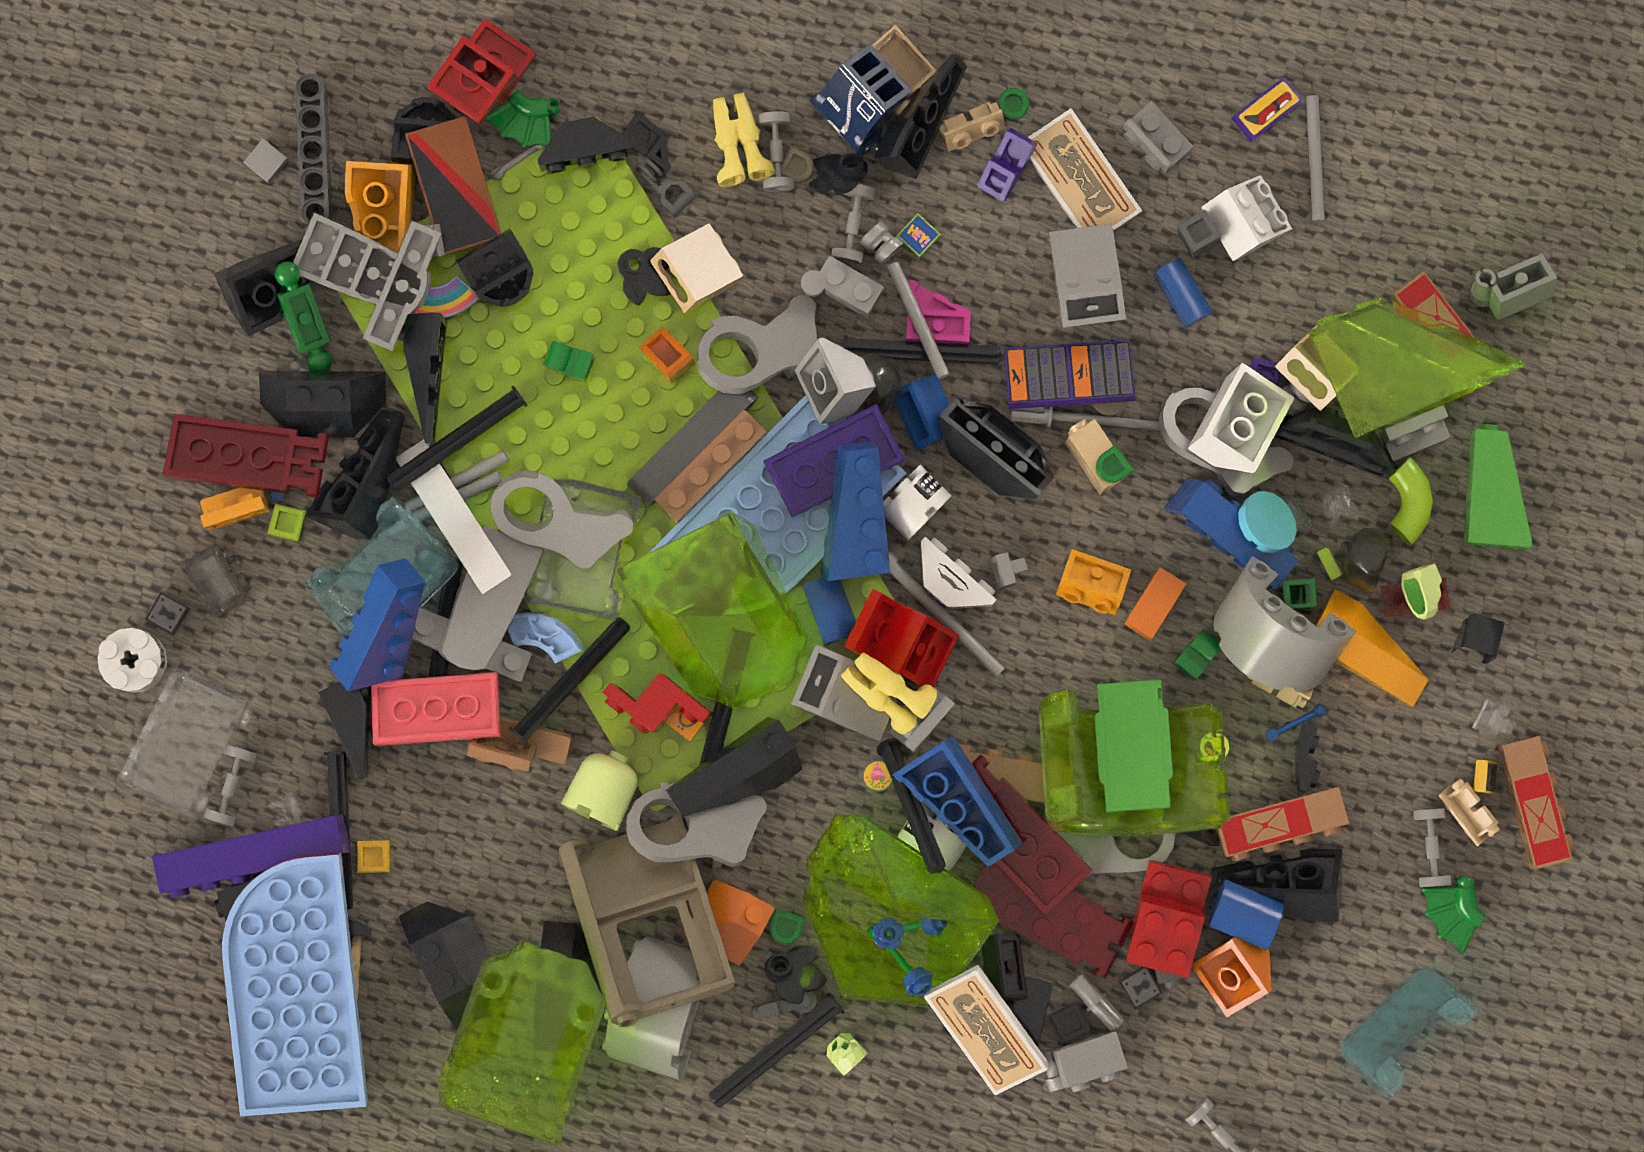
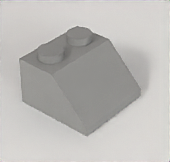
[794,338,876,424]

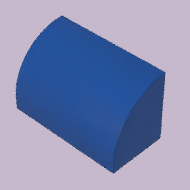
[1153,258,1213,329]
[891,374,949,451]
[802,577,856,646]
[1208,880,1284,950]

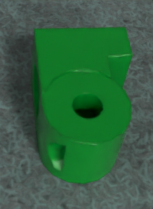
[543,341,595,384]
[1283,578,1318,610]
[1173,629,1221,681]

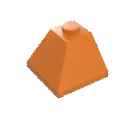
[683,879,775,966]
[1192,936,1272,1017]

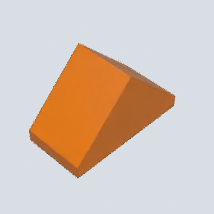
[639,326,695,384]

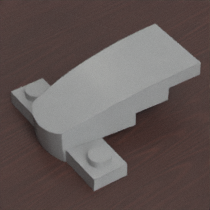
[293,213,442,351]
[412,525,543,683]

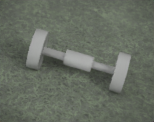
[759,111,795,192]
[831,184,876,264]
[203,744,257,827]
[1413,808,1452,887]
[1185,1097,1260,1152]

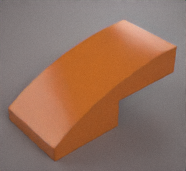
[1124,567,1186,641]

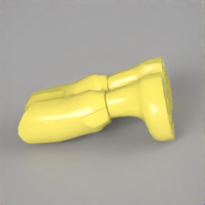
[713,93,775,187]
[841,653,937,734]

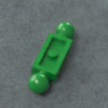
[275,262,332,371]

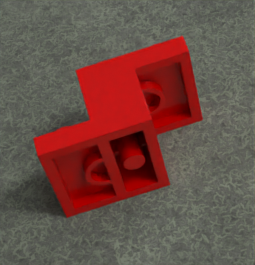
[427,18,537,124]
[844,589,959,687]
[602,672,712,734]
[1126,859,1212,978]

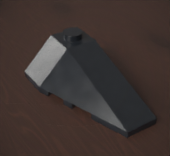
[874,53,967,179]
[306,410,405,540]

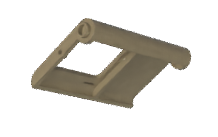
[559,813,735,1027]

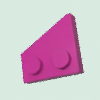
[906,280,971,345]

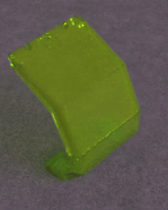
[1039,690,1230,837]

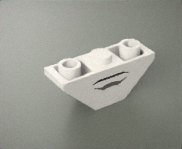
[920,537,997,609]

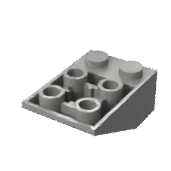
[1049,224,1126,328]
[791,645,898,742]

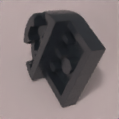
[390,97,456,164]
[456,229,533,307]

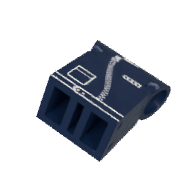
[809,44,913,156]

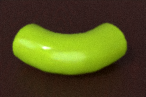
[1388,457,1433,546]

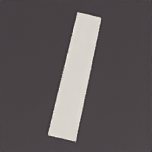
[396,439,512,595]

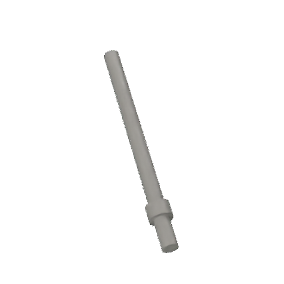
[888,551,1005,677]

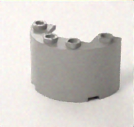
[1213,556,1356,692]
[602,936,700,1081]

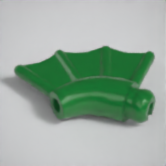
[484,90,560,148]
[1422,876,1486,954]

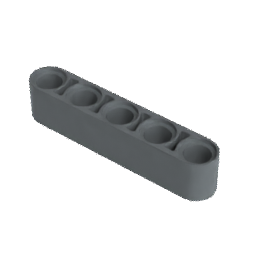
[295,73,333,226]
[627,375,759,507]

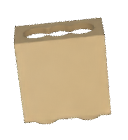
[872,25,937,117]
[650,224,743,313]
[1275,325,1362,411]
[1065,419,1127,495]

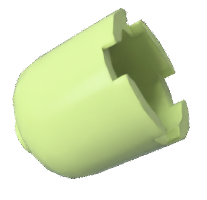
[561,750,638,831]

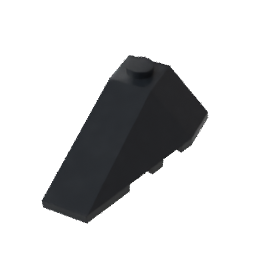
[214,239,317,336]
[399,313,447,446]
[666,717,802,817]
[1208,848,1343,922]

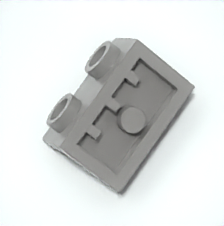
[1123,101,1194,173]
[1380,405,1450,461]
[890,688,955,753]

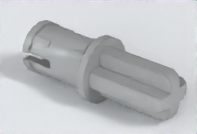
[1069,973,1124,1031]

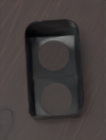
[1451,613,1505,664]

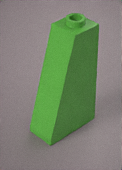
[1463,424,1532,550]

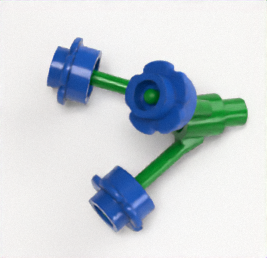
[867,905,947,997]

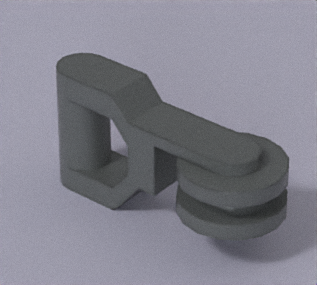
[637,157,697,217]
[751,991,817,1018]

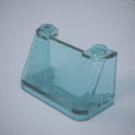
[304,496,458,636]
[1340,968,1482,1100]

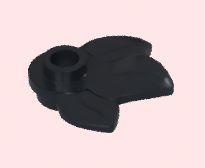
[808,153,868,195]
[617,247,671,306]
[765,946,827,1004]

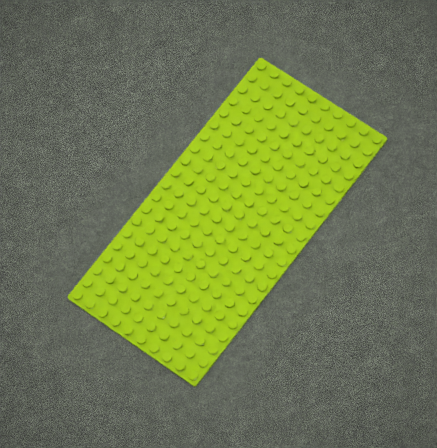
[338,117,895,811]

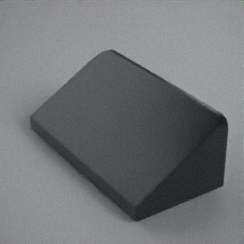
[981,934,1028,1000]

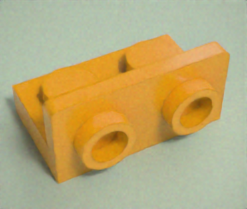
[200,487,270,531]
[1056,549,1131,615]

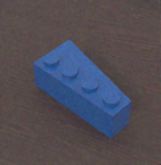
[820,441,890,581]
[1164,478,1299,590]
[329,558,425,692]
[892,736,1023,867]

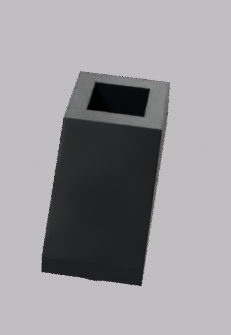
[538,117,634,174]

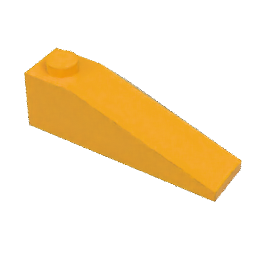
[344,161,416,253]
[1314,589,1429,707]

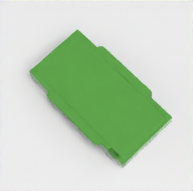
[1095,679,1173,813]

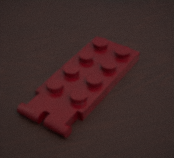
[162,414,329,497]
[971,754,1093,915]
[964,863,1133,979]

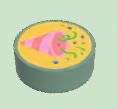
[862,760,892,792]

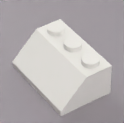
[1188,363,1294,473]

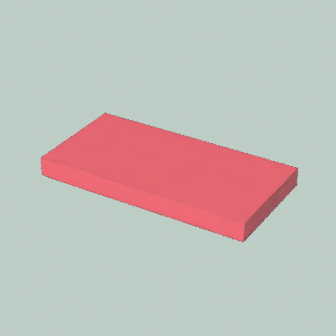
[371,672,501,746]

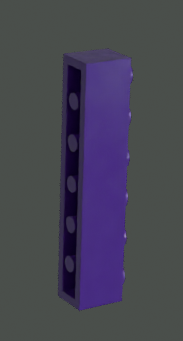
[152,815,351,898]

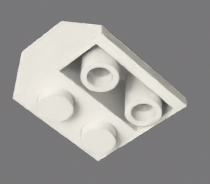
[1201,175,1292,261]

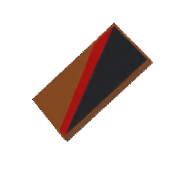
[405,116,501,256]

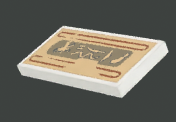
[1028,108,1142,232]
[924,965,1049,1095]

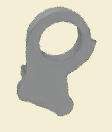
[697,295,817,395]
[1159,388,1294,498]
[491,470,633,569]
[626,782,767,868]
[1041,807,1175,882]

